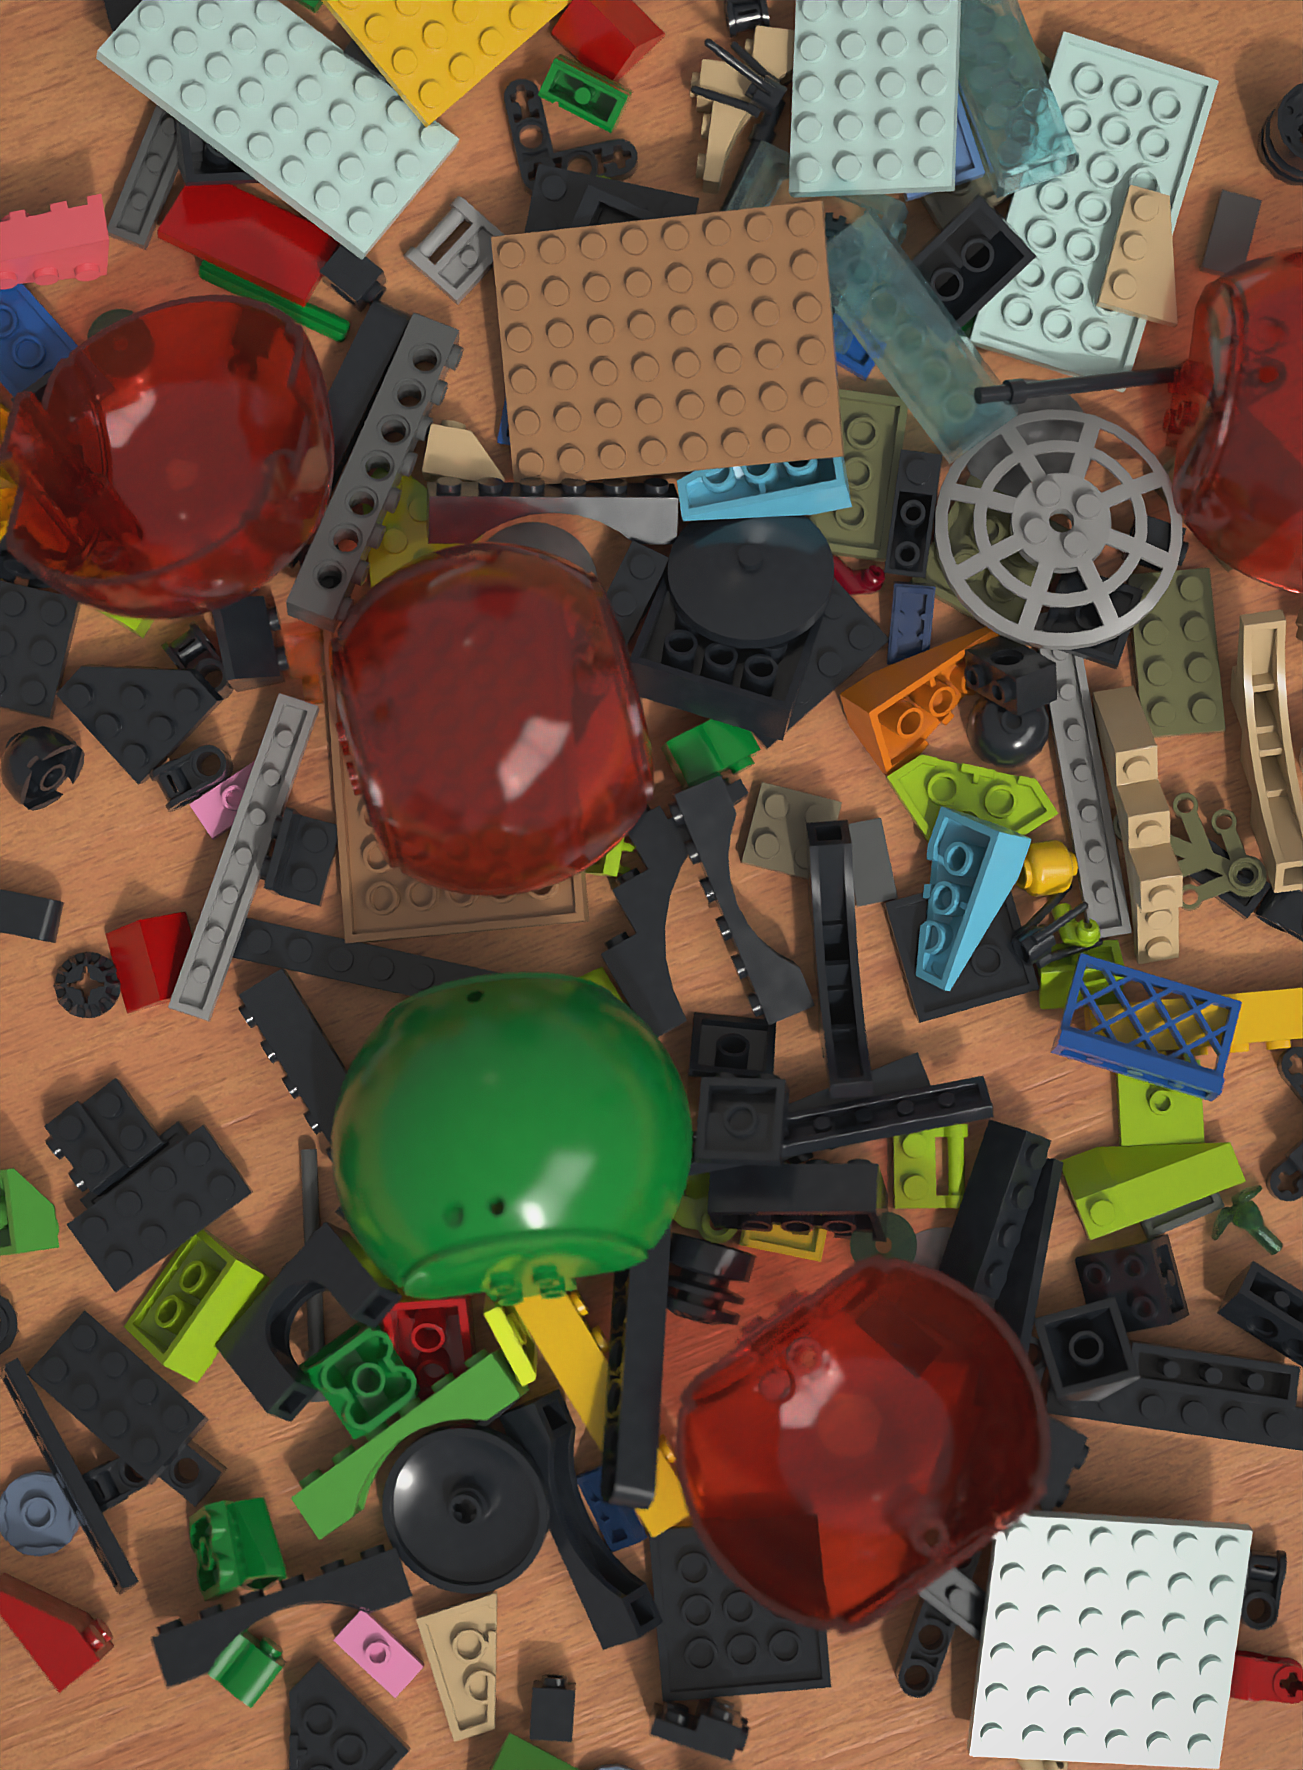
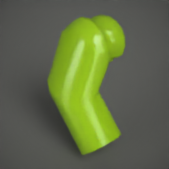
[1051,903,1101,948]

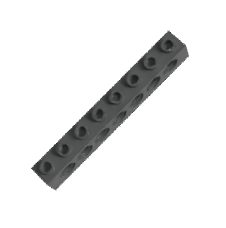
[286,312,464,633]

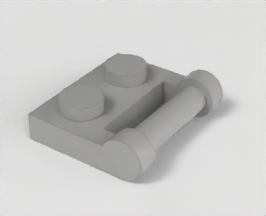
[403,196,504,305]

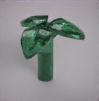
[1211,1185,1283,1255]

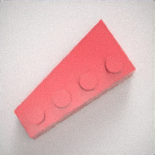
[0,194,109,290]

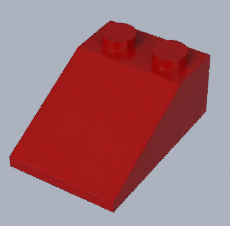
[383,1279,476,1413]
[0,1573,115,1693]

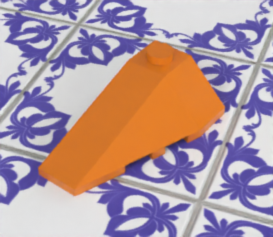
[840,626,1000,776]

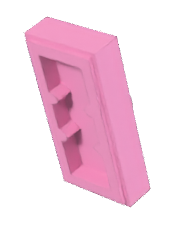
[189,761,255,840]
[333,1611,425,1698]

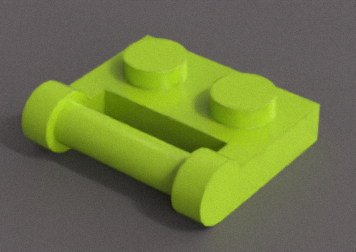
[892,1124,968,1209]

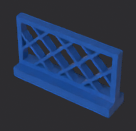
[1051,953,1242,1102]

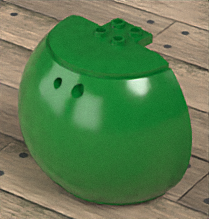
[331,972,692,1306]

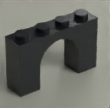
[215,1221,402,1422]

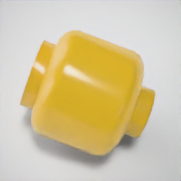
[1016,840,1078,897]

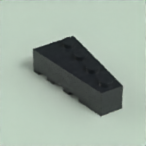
[707,1159,888,1242]

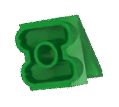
[299,1322,421,1439]
[189,1497,287,1601]

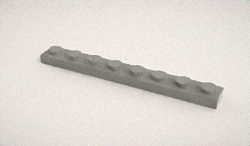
[1034,612,1132,938]
[168,693,320,1022]

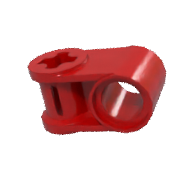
[1229,1650,1303,1704]

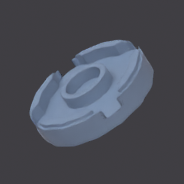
[0,1470,80,1557]

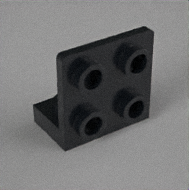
[260,807,338,907]
[1075,1234,1189,1333]

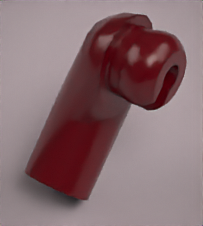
[833,555,885,595]

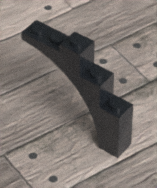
[601,778,748,1037]
[806,820,873,1098]

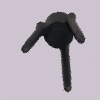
[690,39,788,118]
[1011,883,1103,969]

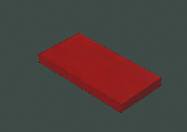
[157,184,341,308]

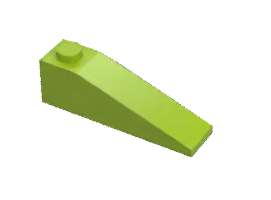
[1061,1142,1246,1240]

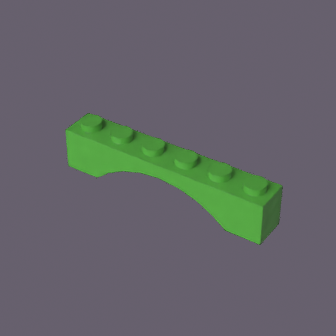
[291,1348,530,1540]

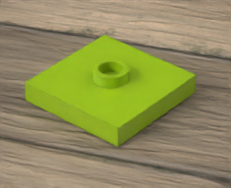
[1116,1059,1205,1146]

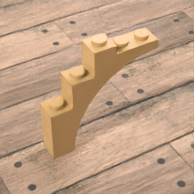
[690,25,795,194]
[1230,609,1303,893]
[1093,686,1183,964]

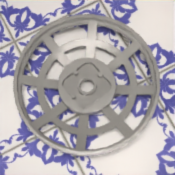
[934,409,1182,650]

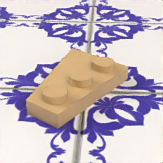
[1096,185,1178,328]
[416,1591,497,1742]

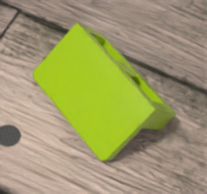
[1037,940,1124,1009]

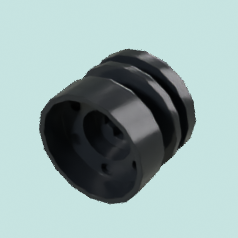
[1258,83,1303,186]
[667,1232,756,1326]

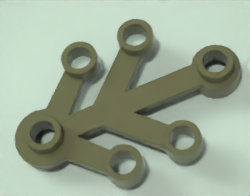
[1113,793,1267,911]

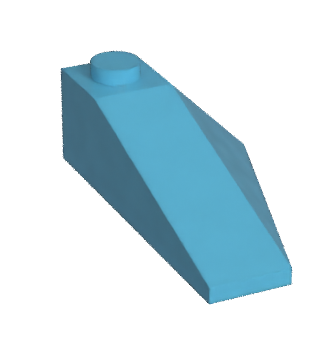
[677,457,852,521]
[916,806,1032,991]

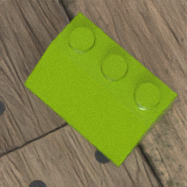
[124,1229,270,1383]

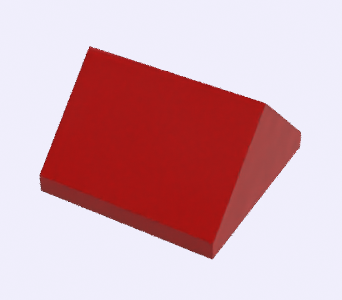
[551,0,665,82]
[105,911,193,1014]

